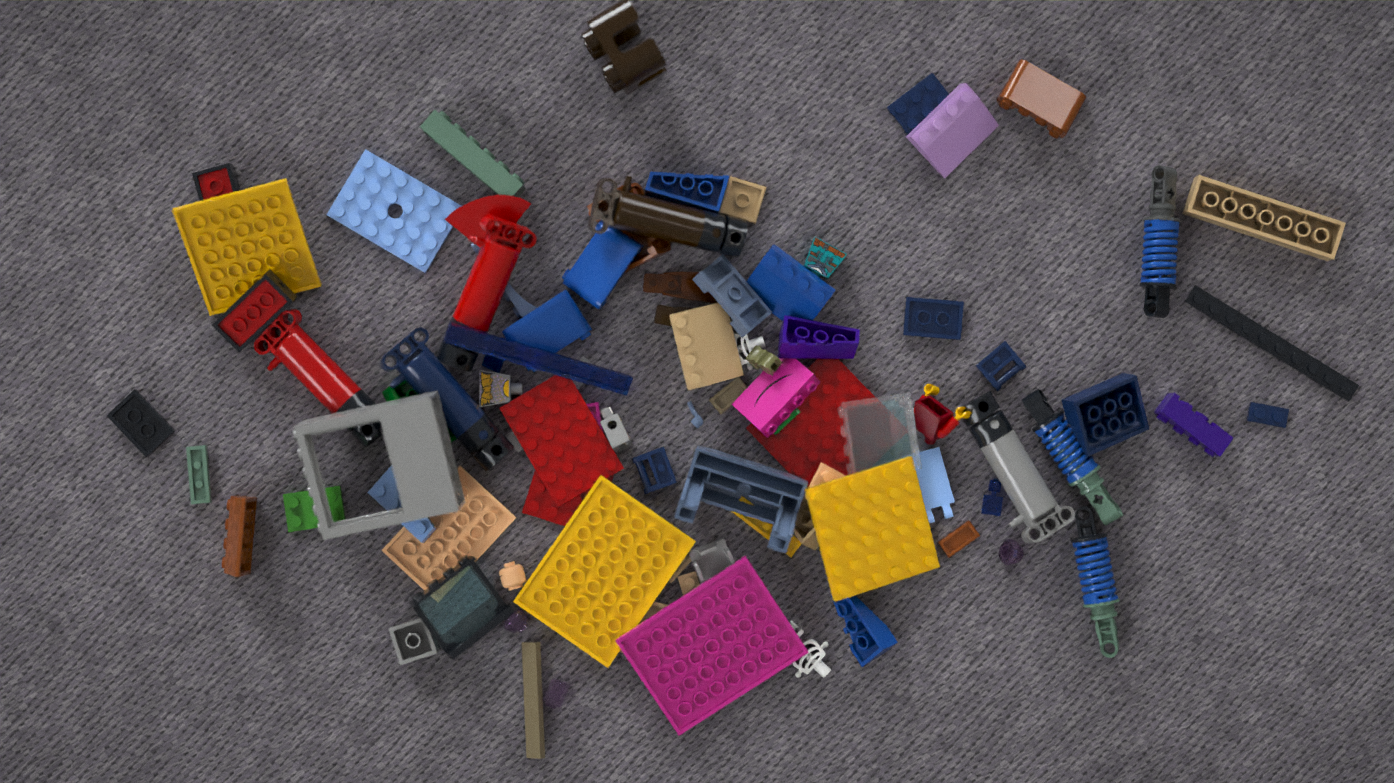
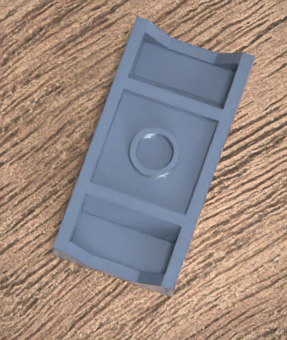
[692,254,772,338]

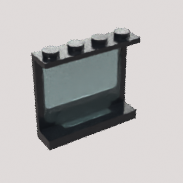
[409,555,514,660]

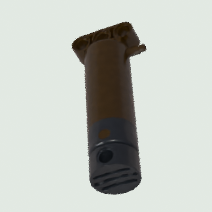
[588,176,747,258]

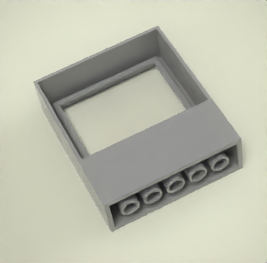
[293,391,466,540]

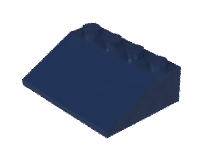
[1062,373,1149,456]

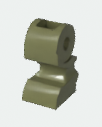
[745,345,782,375]

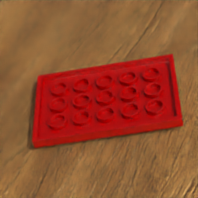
[499,369,624,508]

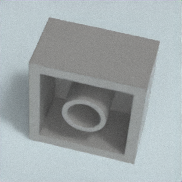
[388,615,440,665]

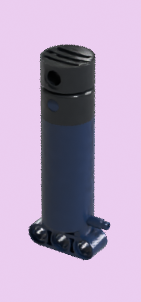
[380,327,514,471]

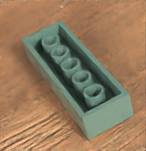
[420,110,526,197]

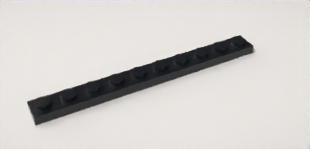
[1184,285,1359,402]

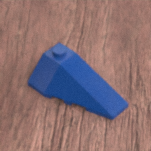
[831,594,898,667]

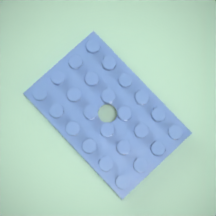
[326,149,461,273]

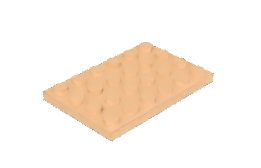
[381,466,517,603]

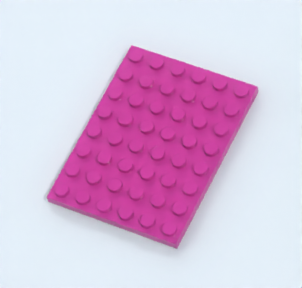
[615,556,809,735]

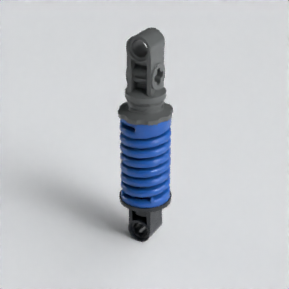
[1139,165,1180,318]

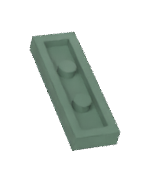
[186,445,212,504]

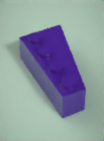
[778,315,860,359]
[1154,393,1233,458]

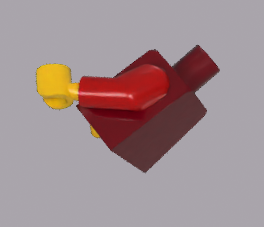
[914,384,971,445]

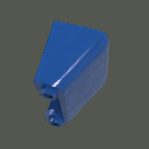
[562,221,644,310]
[502,290,593,372]

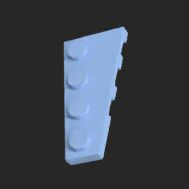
[367,465,436,543]

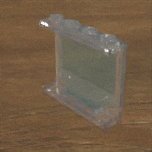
[838,392,922,475]

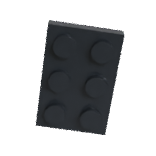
[107,389,175,457]

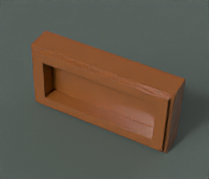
[938,520,980,558]

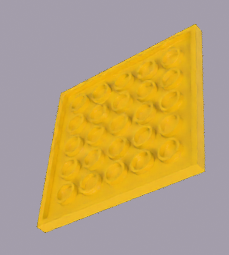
[172,179,321,316]
[805,456,940,601]

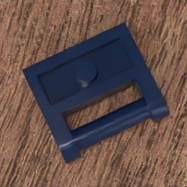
[975,341,1027,392]
[631,447,677,494]

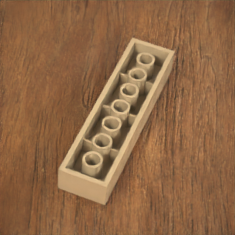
[1182,175,1346,261]

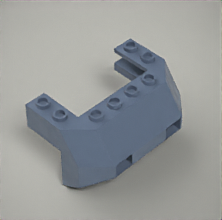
[674,446,808,553]

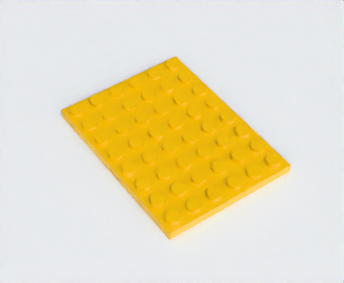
[513,475,696,668]

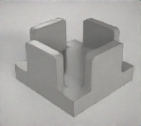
[688,538,735,584]

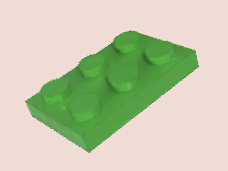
[283,486,346,532]

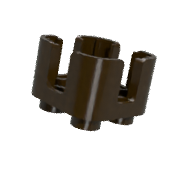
[581,0,667,95]

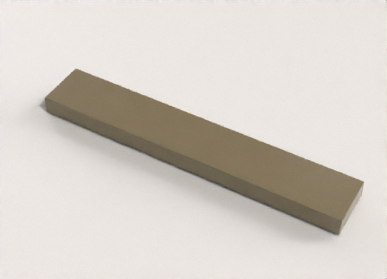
[522,642,545,759]

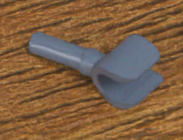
[687,401,704,429]

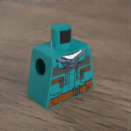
[804,237,847,280]

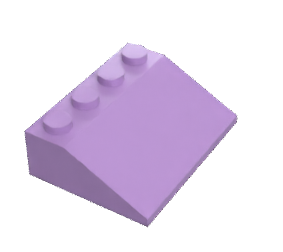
[906,83,999,179]

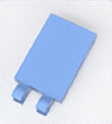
[902,447,955,523]

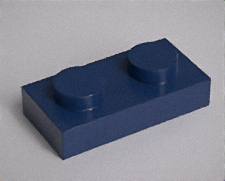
[1247,402,1289,428]

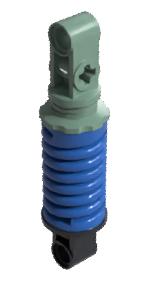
[1022,389,1123,526]
[1071,505,1120,658]

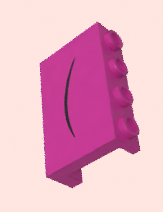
[732,356,820,438]

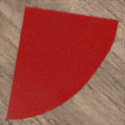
[445,195,531,248]

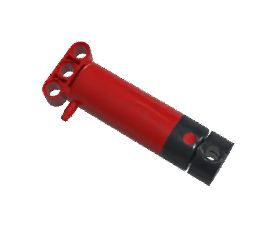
[436,214,537,372]
[254,309,383,448]

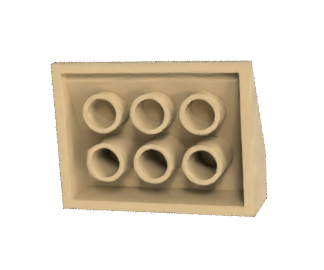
[669,302,744,390]

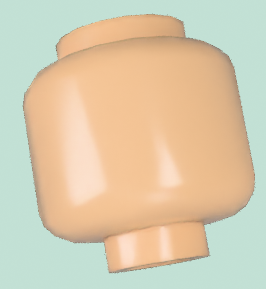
[499,561,526,591]

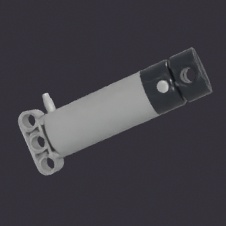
[962,391,1075,544]

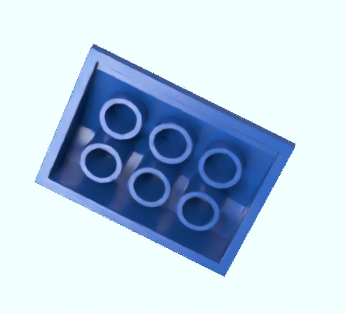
[746,244,835,321]

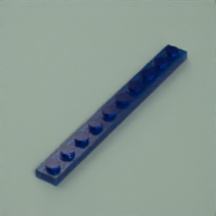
[443,322,633,396]

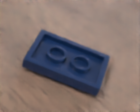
[887,73,949,135]
[903,297,964,340]

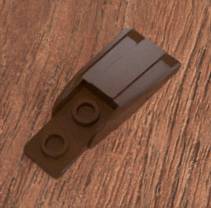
[643,272,717,303]

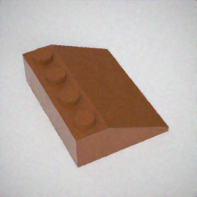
[222,496,257,577]

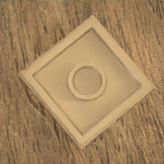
[719,176,767,224]

